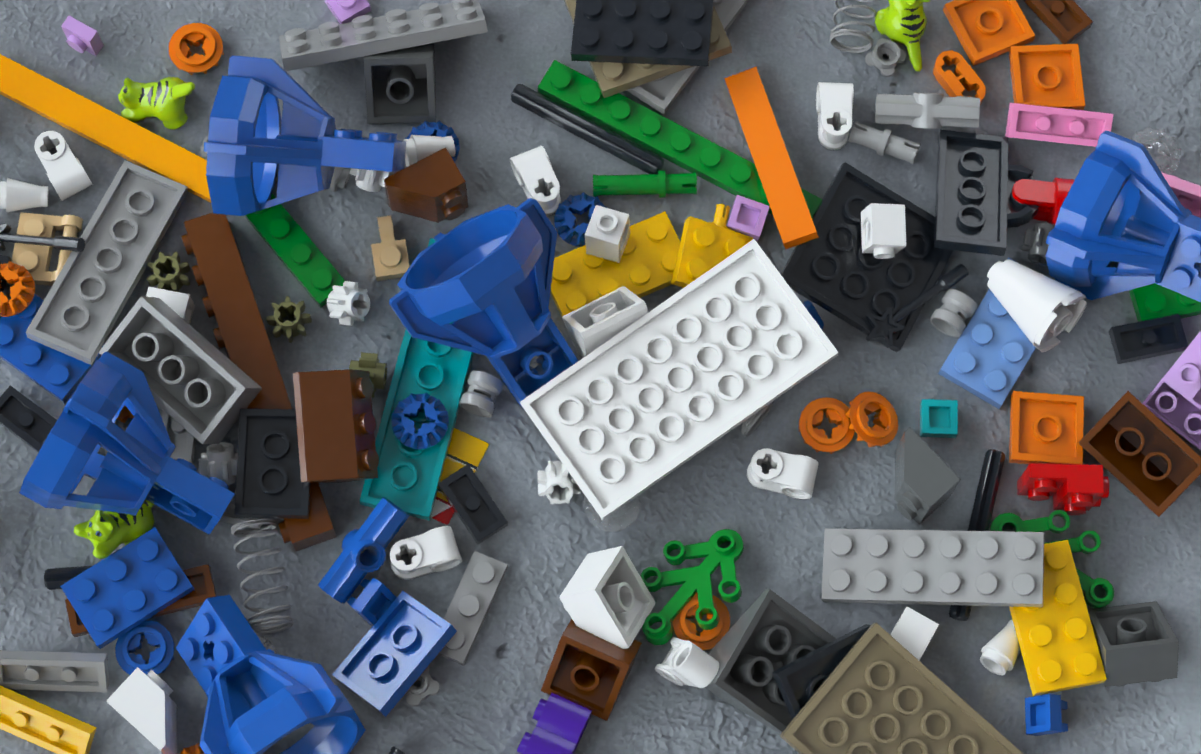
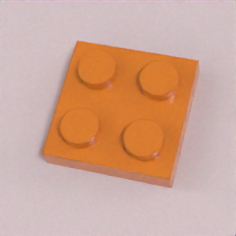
[943,0,1035,66]
[1009,44,1085,110]
[1009,391,1084,464]

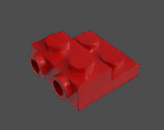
[1017,463,1109,516]

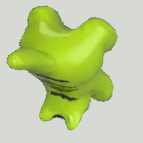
[875,0,930,72]
[118,77,195,130]
[74,500,155,559]

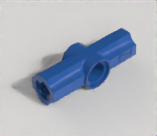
[318,497,409,604]

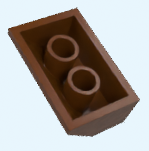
[293,369,379,483]
[1078,391,1201,517]

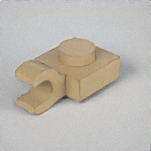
[371,215,410,281]

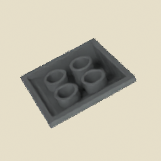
[705,589,836,734]

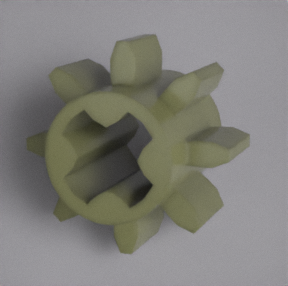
[147,252,191,292]
[266,296,312,343]
[349,352,387,398]

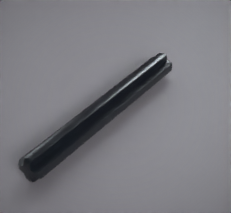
[511,84,664,174]
[949,449,1005,621]

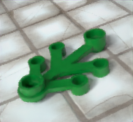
[990,510,1114,609]
[640,529,744,645]

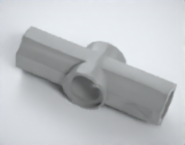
[875,92,980,129]

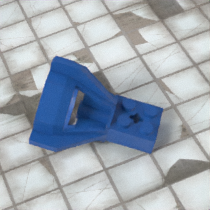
[204,56,406,216]
[1045,131,1201,302]
[389,198,579,410]
[19,352,235,535]
[176,595,366,754]

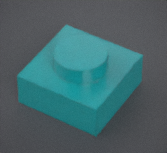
[920,399,958,438]

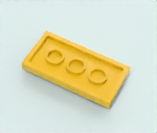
[550,211,680,317]
[1009,540,1107,696]

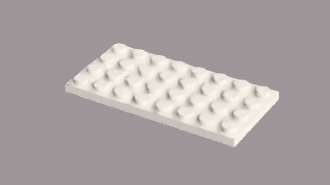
[520,239,839,520]

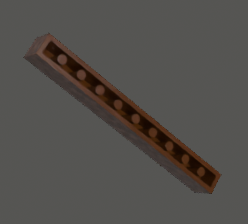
[181,212,337,551]

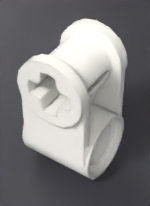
[816,82,854,150]
[34,131,93,201]
[510,145,561,216]
[747,448,819,499]
[390,526,462,580]
[655,637,719,688]

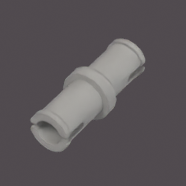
[848,121,921,164]

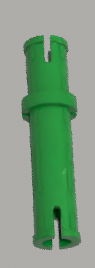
[593,170,697,198]

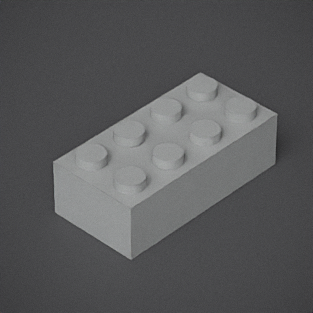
[99,296,262,444]

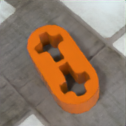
[933,50,986,105]

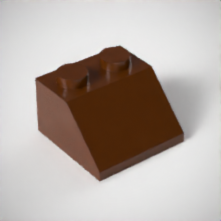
[383,147,468,223]
[541,619,642,721]

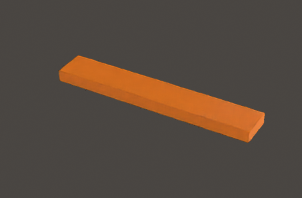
[724,67,819,250]

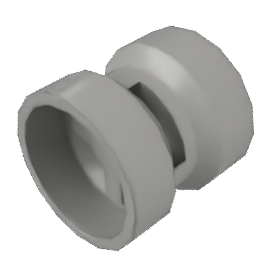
[930,289,978,338]
[459,371,504,418]

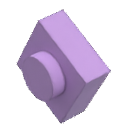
[324,0,371,24]
[61,16,104,56]
[726,195,770,241]

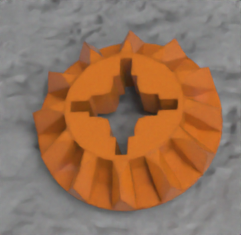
[169,23,224,75]
[0,261,35,317]
[845,391,898,447]
[799,397,855,454]
[672,593,730,650]

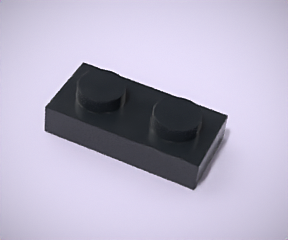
[1109,314,1188,364]
[0,385,57,453]
[438,464,508,545]

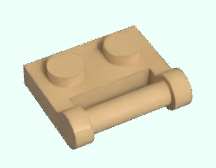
[11,212,83,286]

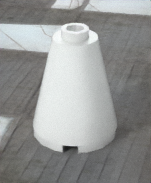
[987,259,1087,352]

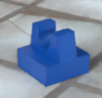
[347,578,397,626]
[1025,693,1068,736]

